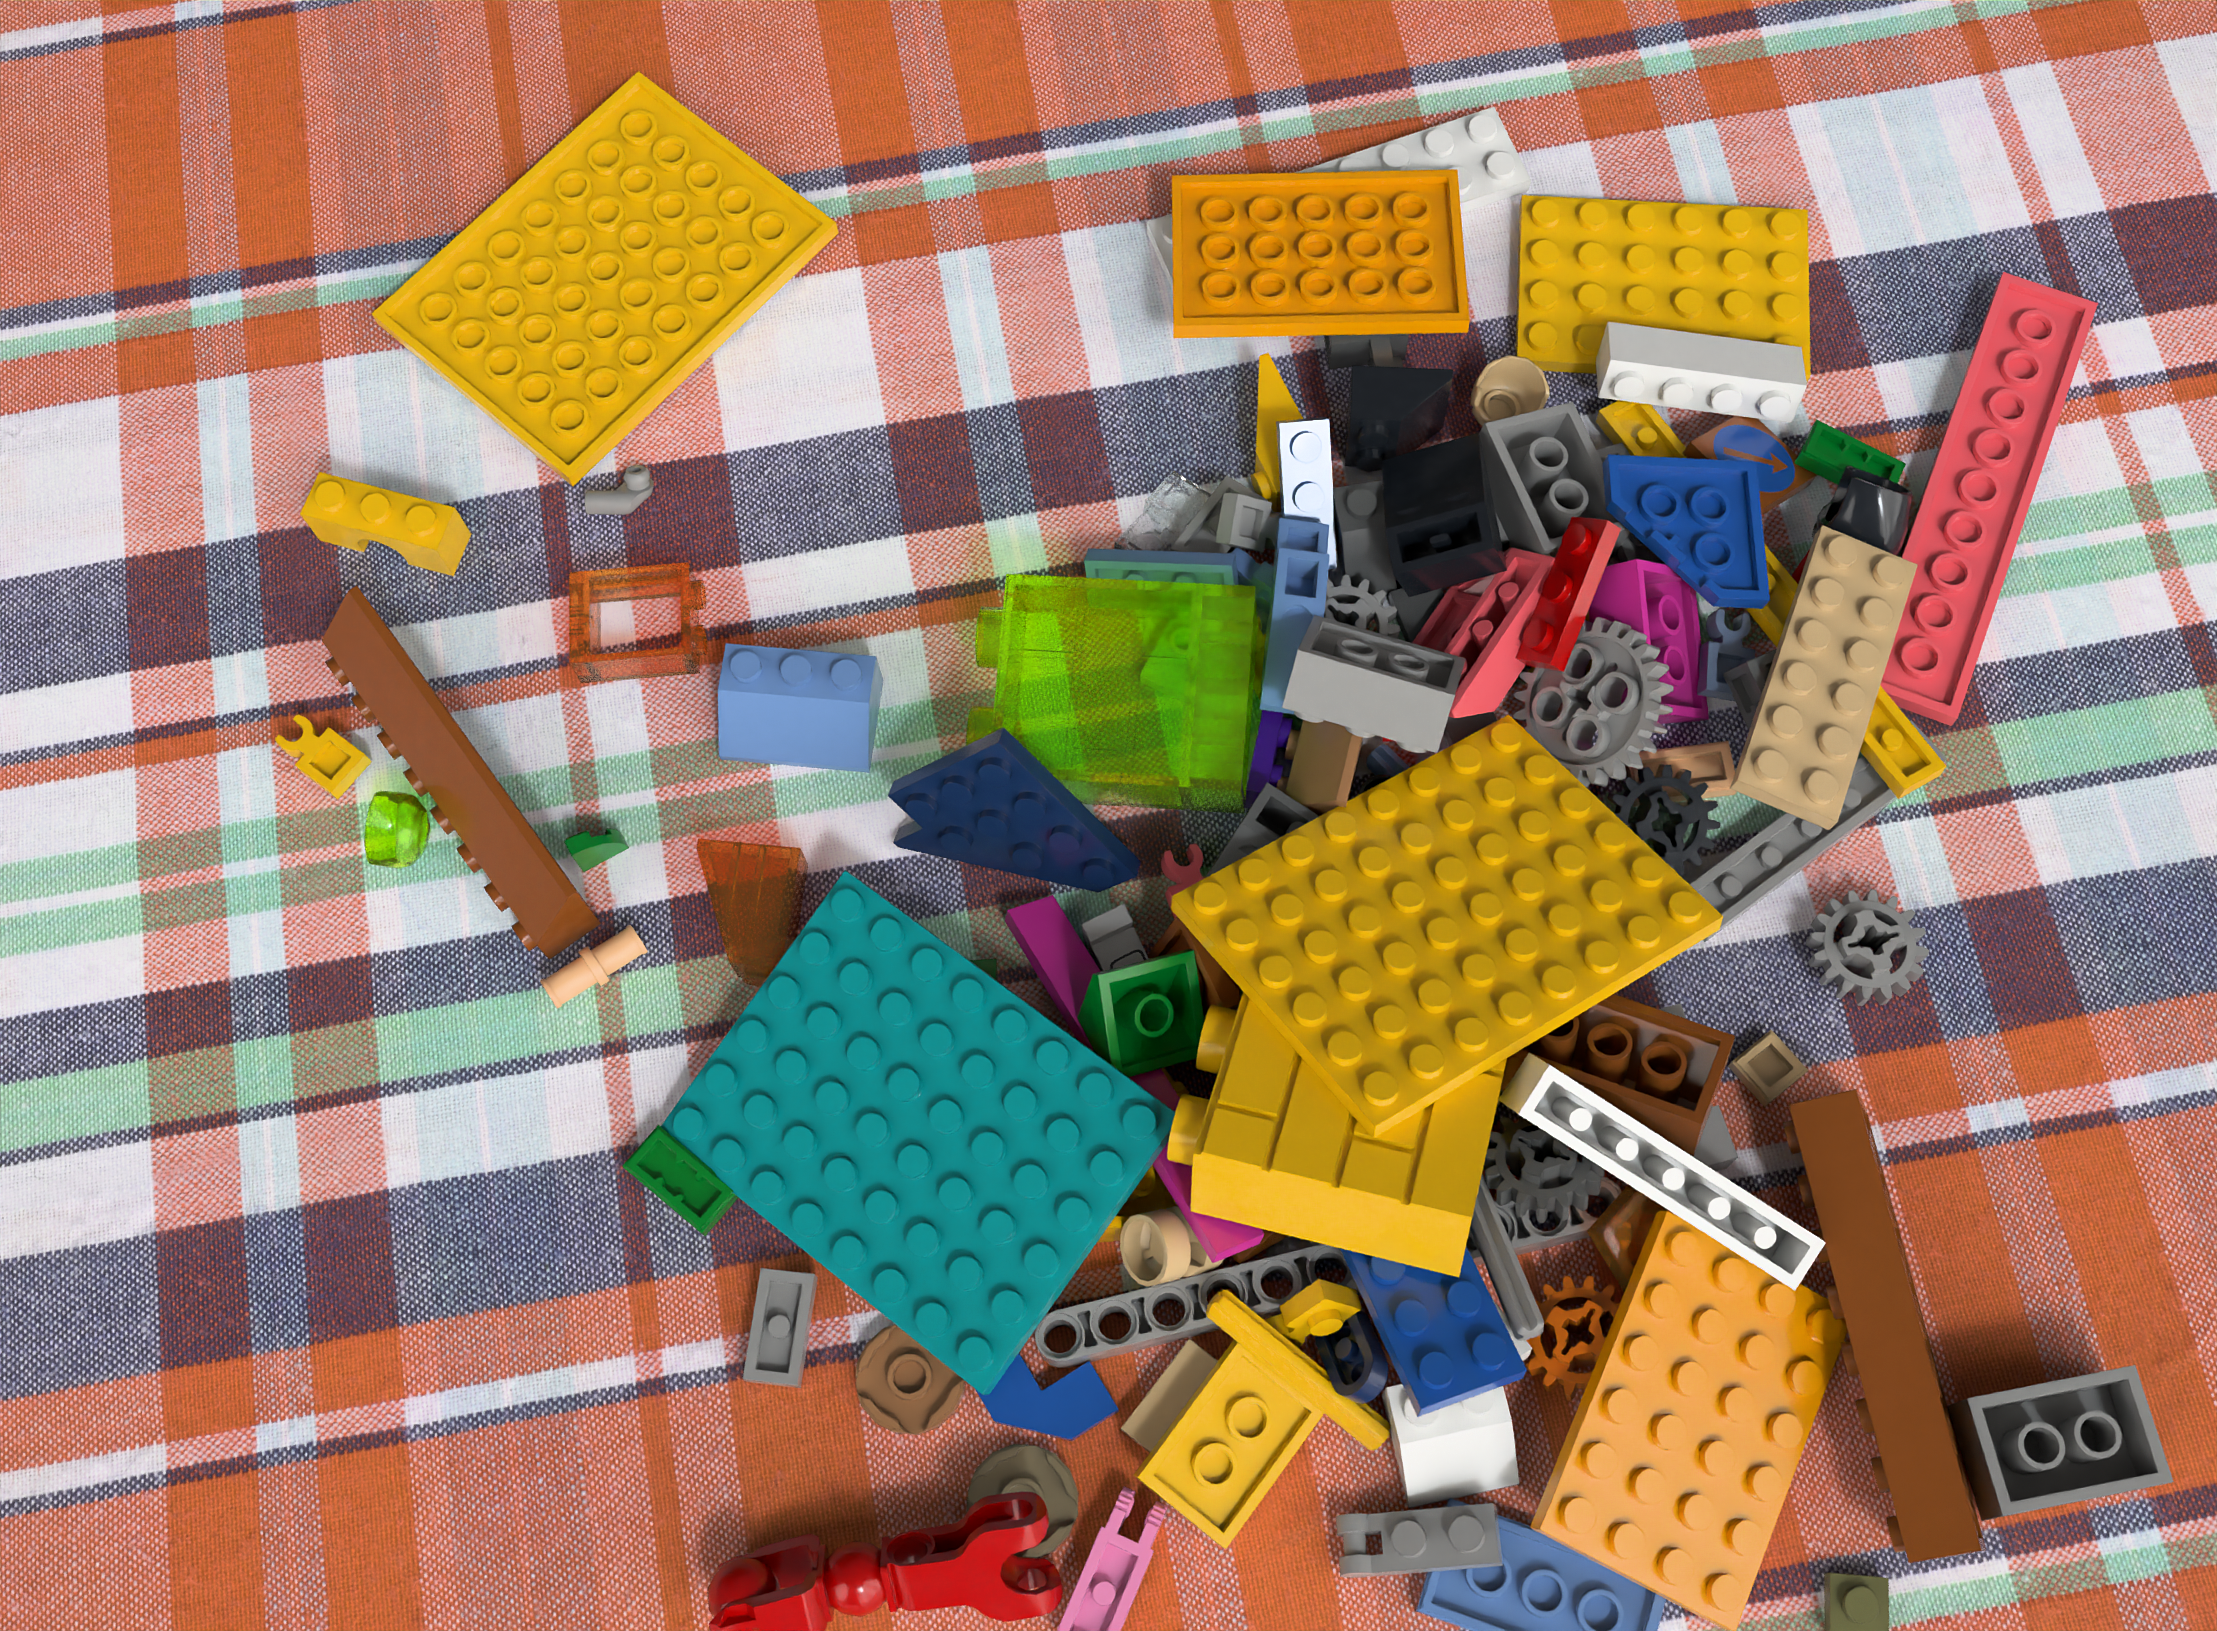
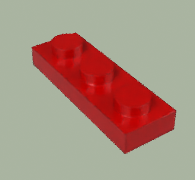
[1516,517,1621,672]

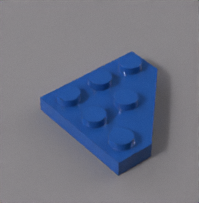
[1602,454,1770,609]

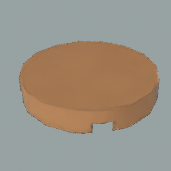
[855,1324,966,1435]

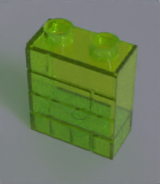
[966,574,1259,814]

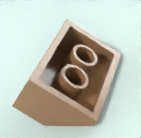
[1277,720,1364,816]

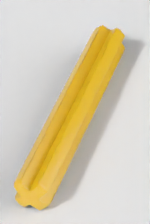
[1206,1289,1390,1451]

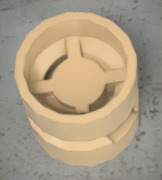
[1120,1206,1223,1287]

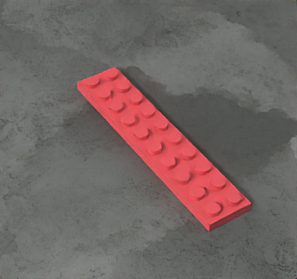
[1880,272,2098,726]

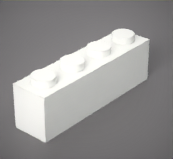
[1596,322,1807,423]

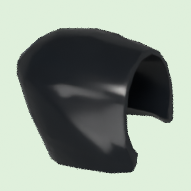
[1812,466,1912,556]

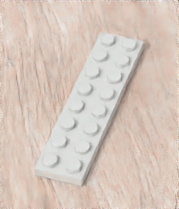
[1147,107,1531,291]

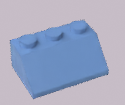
[718,643,884,773]

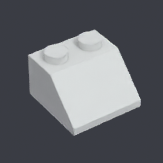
[1381,1384,1520,1508]

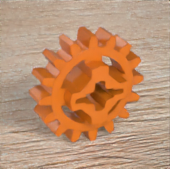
[1526,1276,1620,1401]

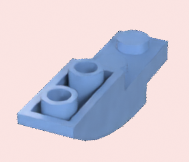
[1259,518,1330,714]

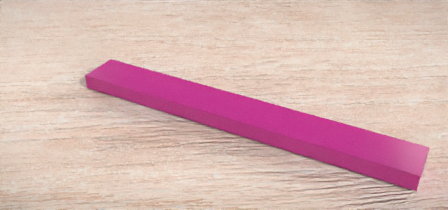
[1005,895,1264,1263]

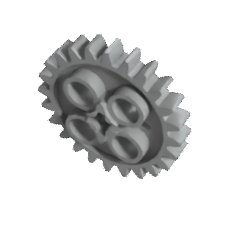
[1513,617,1674,787]

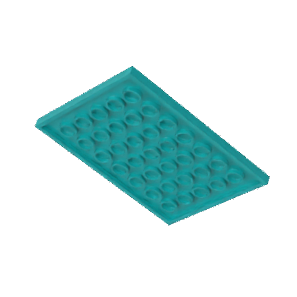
[660,870,1175,1395]

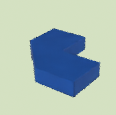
[975,1353,1119,1441]

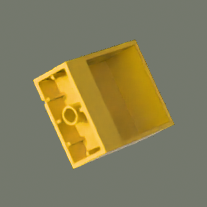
[1167,992,1507,1277]

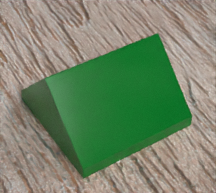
[1077,949,1204,1077]

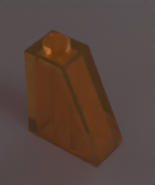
[696,838,808,987]

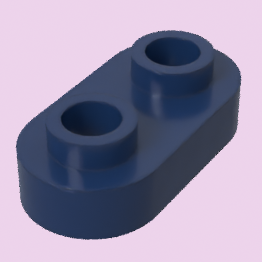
[1315,1310,1388,1404]

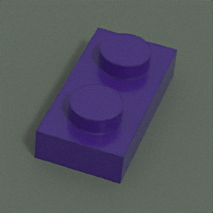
[1245,710,1293,808]

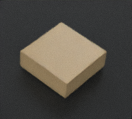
[1728,1030,1808,1107]

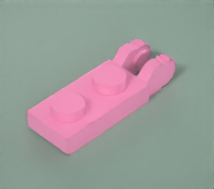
[1057,1486,1168,1631]

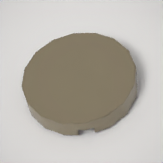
[966,1444,1079,1558]

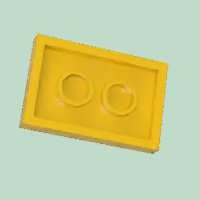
[1133,1340,1324,1549]

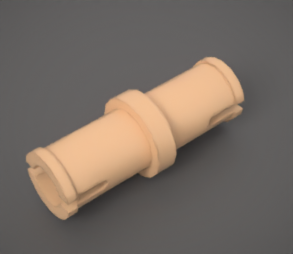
[540,925,648,1009]

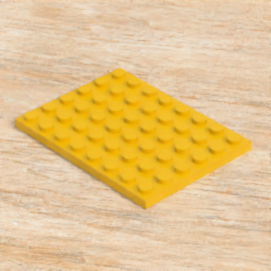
[371,71,839,486]
[1171,714,1723,1139]

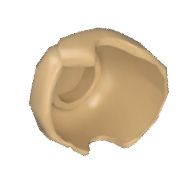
[1470,355,1550,426]

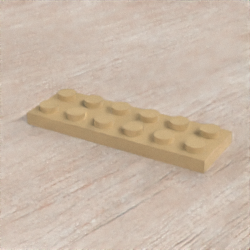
[1730,525,1918,830]

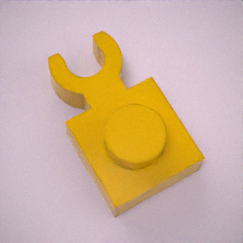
[275,715,372,800]
[1265,1279,1362,1348]

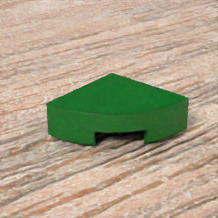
[564,828,629,872]

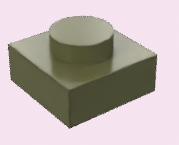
[1824,1573,1889,1631]

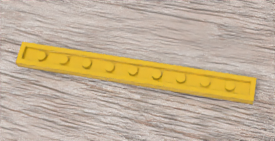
[1596,400,1946,799]

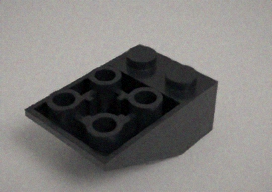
[1382,433,1507,597]

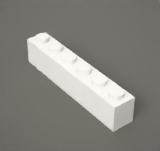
[1499,1053,1826,1290]

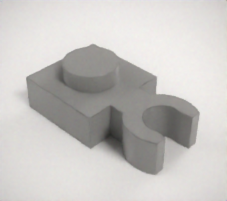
[1216,493,1282,552]

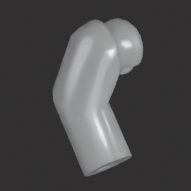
[585,465,654,515]

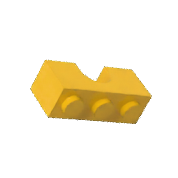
[300,472,471,576]

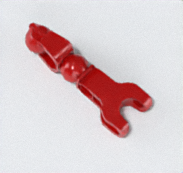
[707,1491,1063,1631]

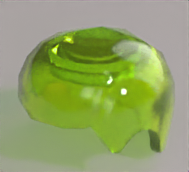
[364,791,431,869]

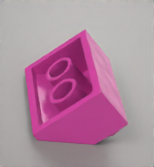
[1588,559,1709,724]

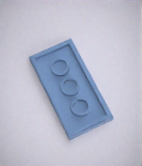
[1415,1498,1666,1631]

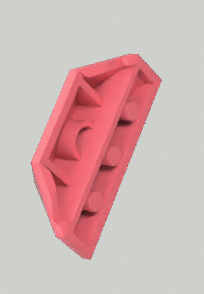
[1412,548,1555,718]

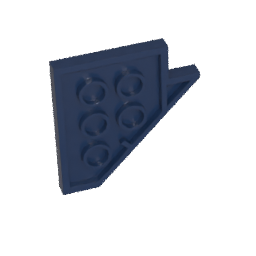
[888,727,1141,893]

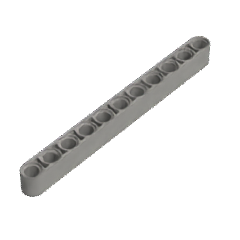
[1035,1177,1625,1368]

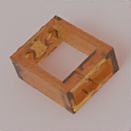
[569,562,708,683]

